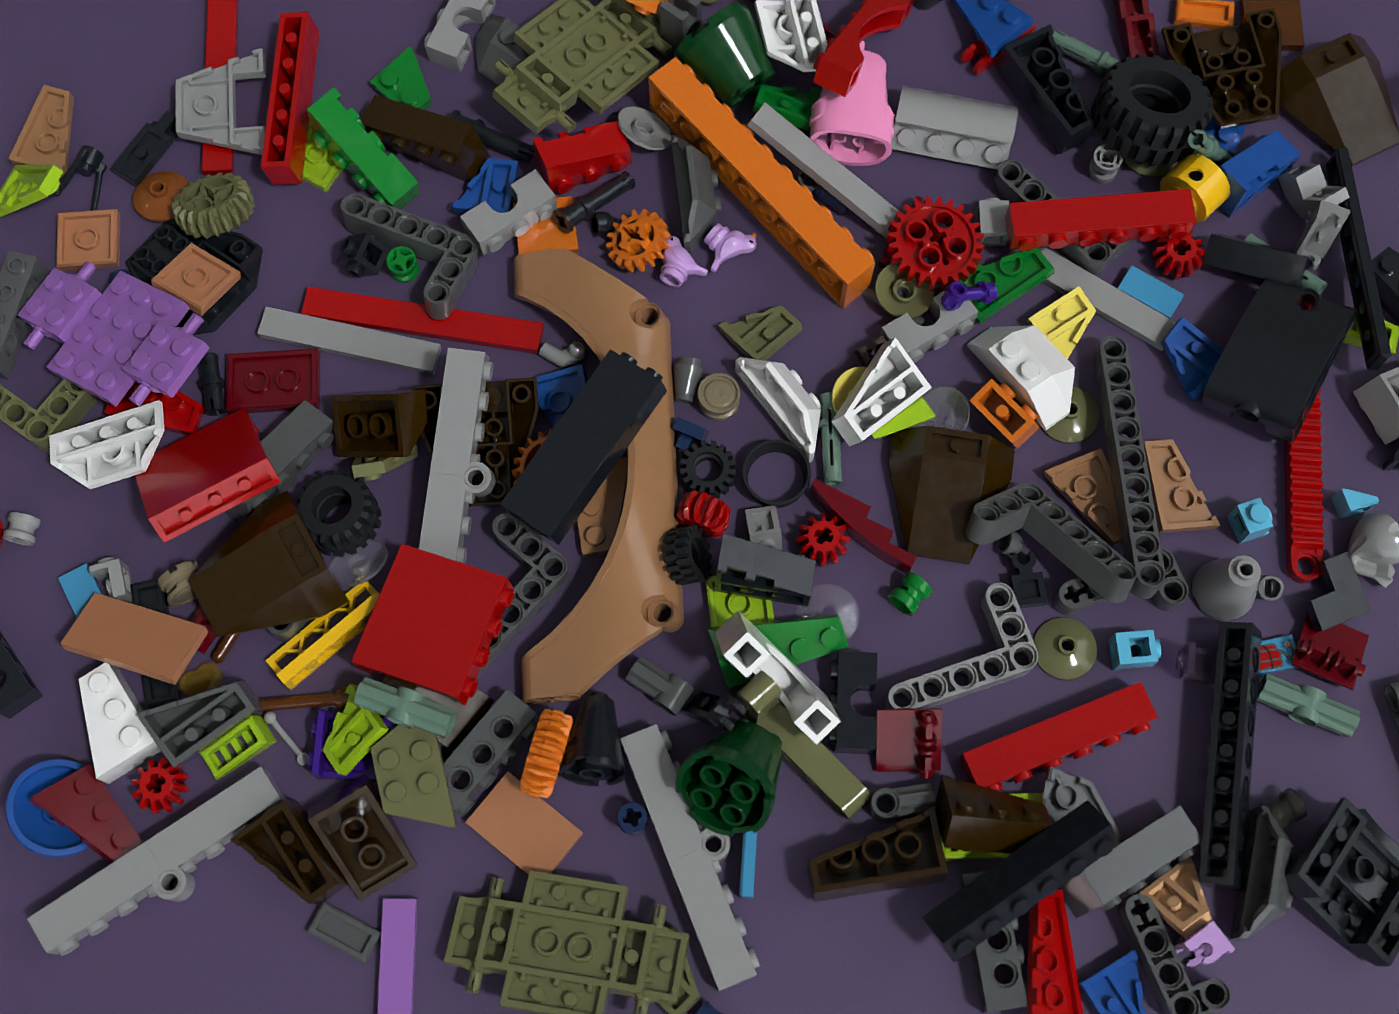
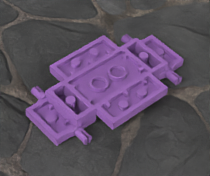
[17,261,210,407]

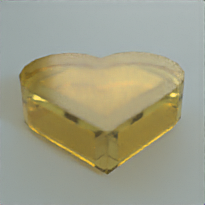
[180,663,223,697]

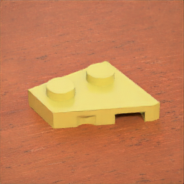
[1027,286,1096,359]

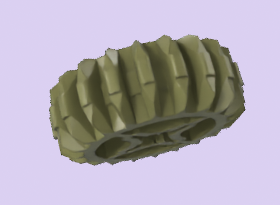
[171,172,255,239]

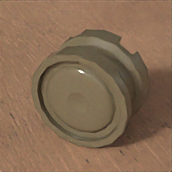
[698,373,740,421]
[157,561,200,607]

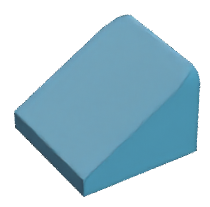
[1332,488,1379,519]

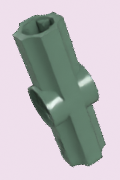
[1257,673,1361,738]
[354,677,458,739]

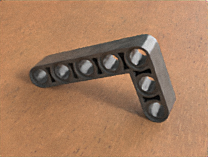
[993,159,1138,276]
[341,194,478,320]
[965,482,1137,603]
[477,513,570,679]

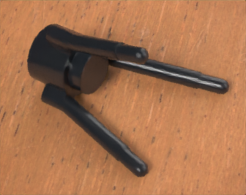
[54,145,107,211]

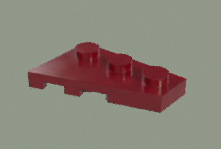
[29,764,143,864]

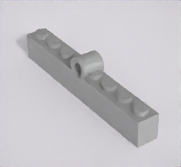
[419,348,496,564]
[620,724,760,992]
[27,766,286,956]

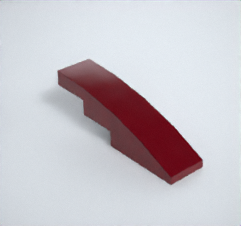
[1113,0,1159,58]
[810,479,917,574]

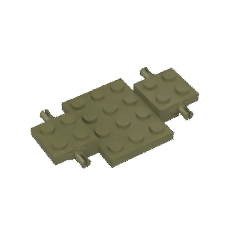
[492,0,672,134]
[444,870,690,1014]

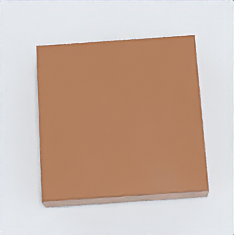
[56,209,120,271]
[151,243,241,316]

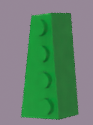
[307,87,419,210]

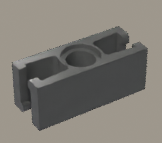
[659,0,701,54]

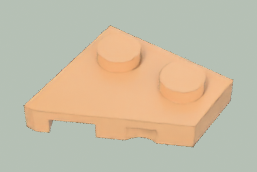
[1139,857,1211,939]

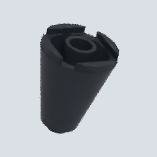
[559,692,625,786]

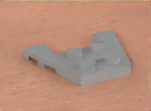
[175,48,266,155]

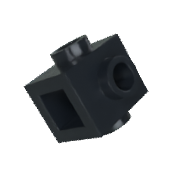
[336,233,390,278]

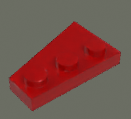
[104,382,205,435]

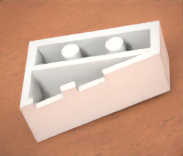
[832,337,932,447]
[78,663,161,784]

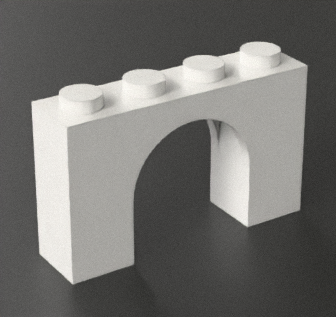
[715,611,841,744]

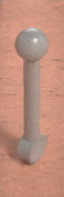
[264,711,309,766]

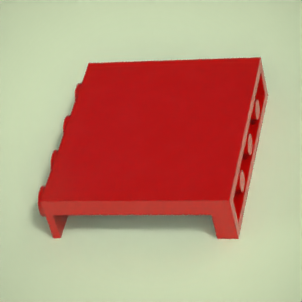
[135,407,281,543]
[351,544,514,706]

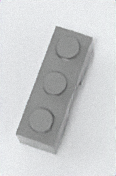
[424,0,496,73]
[460,170,557,256]
[879,292,978,363]

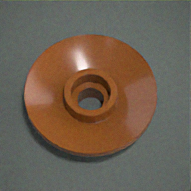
[133,171,188,222]

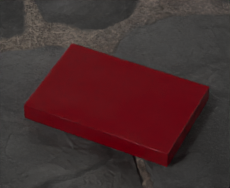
[226,348,320,414]

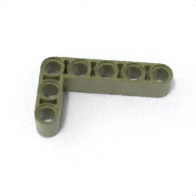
[0,379,100,452]
[736,670,872,820]

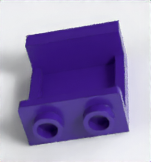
[308,710,398,782]

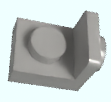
[745,506,782,551]
[88,557,133,603]

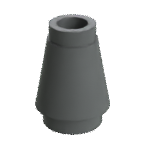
[674,357,704,404]

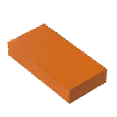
[1173,0,1235,30]

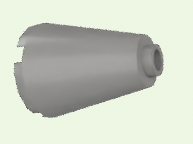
[1191,555,1261,621]

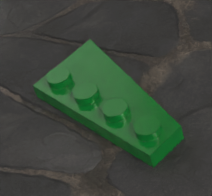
[707,614,849,689]

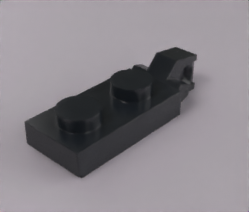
[112,110,176,187]

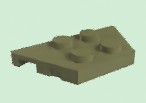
[370,725,458,829]

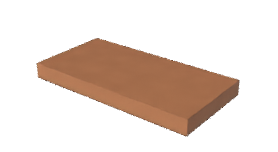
[60,592,208,685]

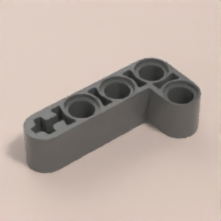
[1053,548,1189,616]
[1118,894,1231,1014]

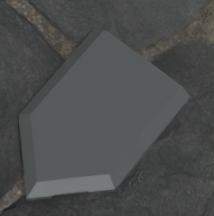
[1041,767,1124,842]

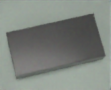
[307,902,381,964]

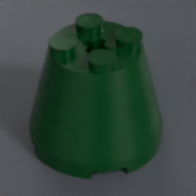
[673,2,776,109]
[676,718,782,837]

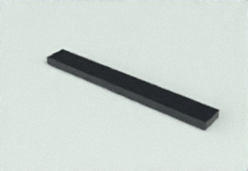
[1325,147,1391,370]

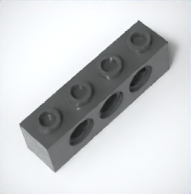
[0,250,50,379]
[444,689,539,818]
[958,871,1028,1013]

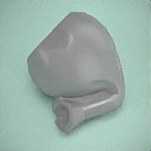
[1348,512,1399,588]

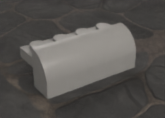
[892,85,1018,170]

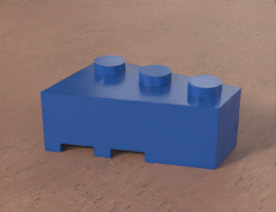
[1218,129,1301,218]

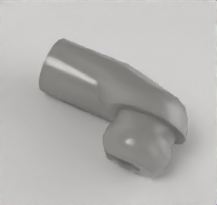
[539,341,585,368]

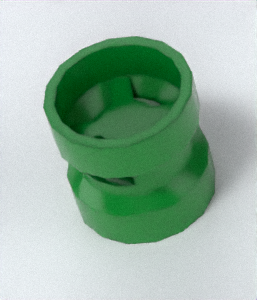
[888,572,933,616]

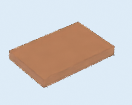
[465,771,584,875]

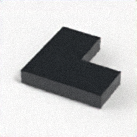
[1304,551,1371,632]

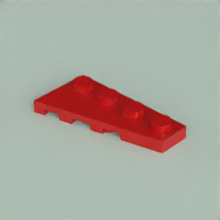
[1027,890,1084,1014]

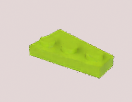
[0,164,63,218]

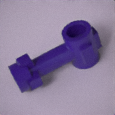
[941,281,998,311]

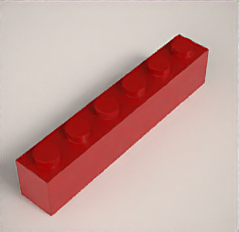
[261,12,320,185]
[1005,189,1197,251]
[958,682,1158,791]

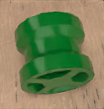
[386,246,420,283]

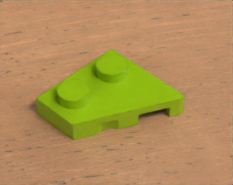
[322,683,389,776]

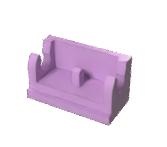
[1173,921,1236,967]

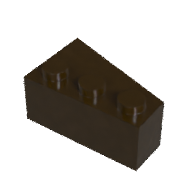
[936,775,1052,854]
[230,800,349,904]

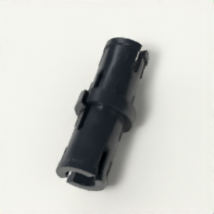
[199,352,226,416]

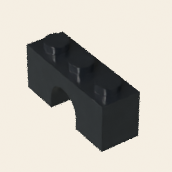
[828,651,877,755]

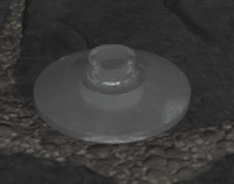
[914,386,970,431]
[328,539,388,587]
[796,584,859,640]

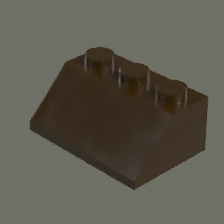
[331,390,428,457]

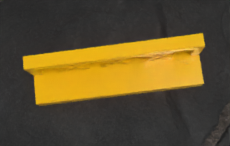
[265,578,380,690]

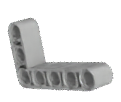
[885,582,1039,709]

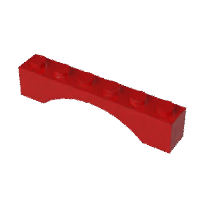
[813,0,914,97]

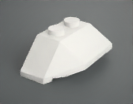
[754,0,828,72]
[967,325,1075,431]
[735,357,821,463]
[49,400,165,489]

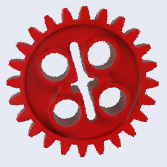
[886,196,985,291]

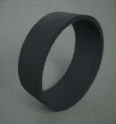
[742,439,811,508]

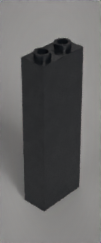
[500,349,667,546]

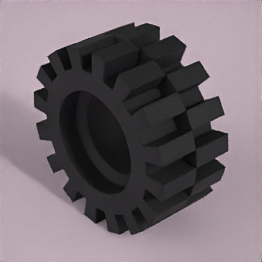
[680,440,736,499]
[663,525,712,585]

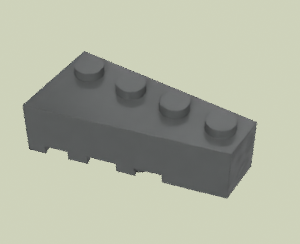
[224,400,334,525]
[1058,806,1202,918]

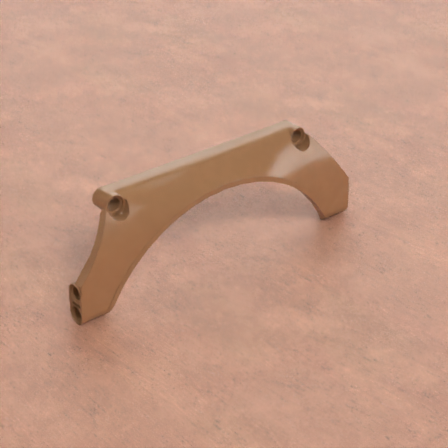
[514,248,684,704]

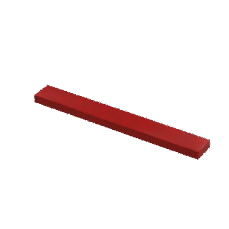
[202,0,239,176]
[301,287,544,354]

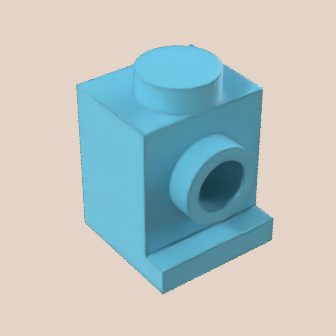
[1227,498,1273,544]
[1108,630,1161,671]

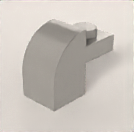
[1278,163,1350,220]

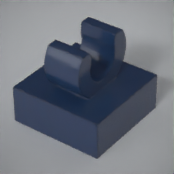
[673,417,709,451]

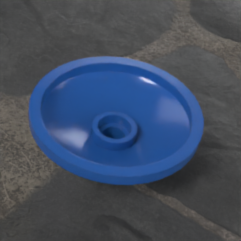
[5,759,89,858]

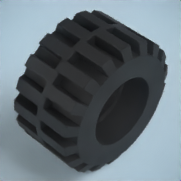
[296,470,382,557]

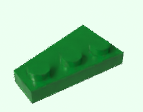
[948,247,1055,324]

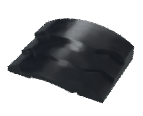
[1285,797,1399,966]

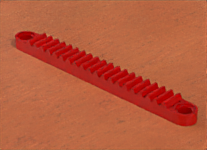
[1284,303,1325,584]

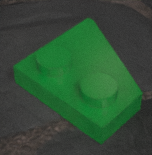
[370,46,432,110]
[752,85,820,131]

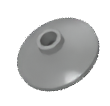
[617,106,671,150]

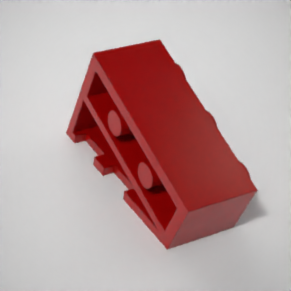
[533,121,632,195]

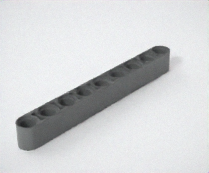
[1094,335,1165,599]

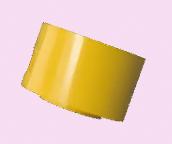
[1160,153,1230,224]

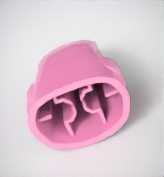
[809,40,895,166]

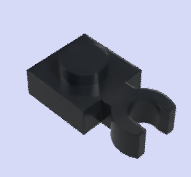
[1009,551,1048,609]

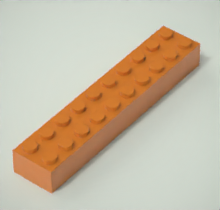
[648,57,875,309]

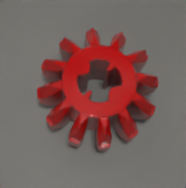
[1151,231,1205,281]
[677,491,731,538]
[796,513,850,568]
[131,757,190,814]

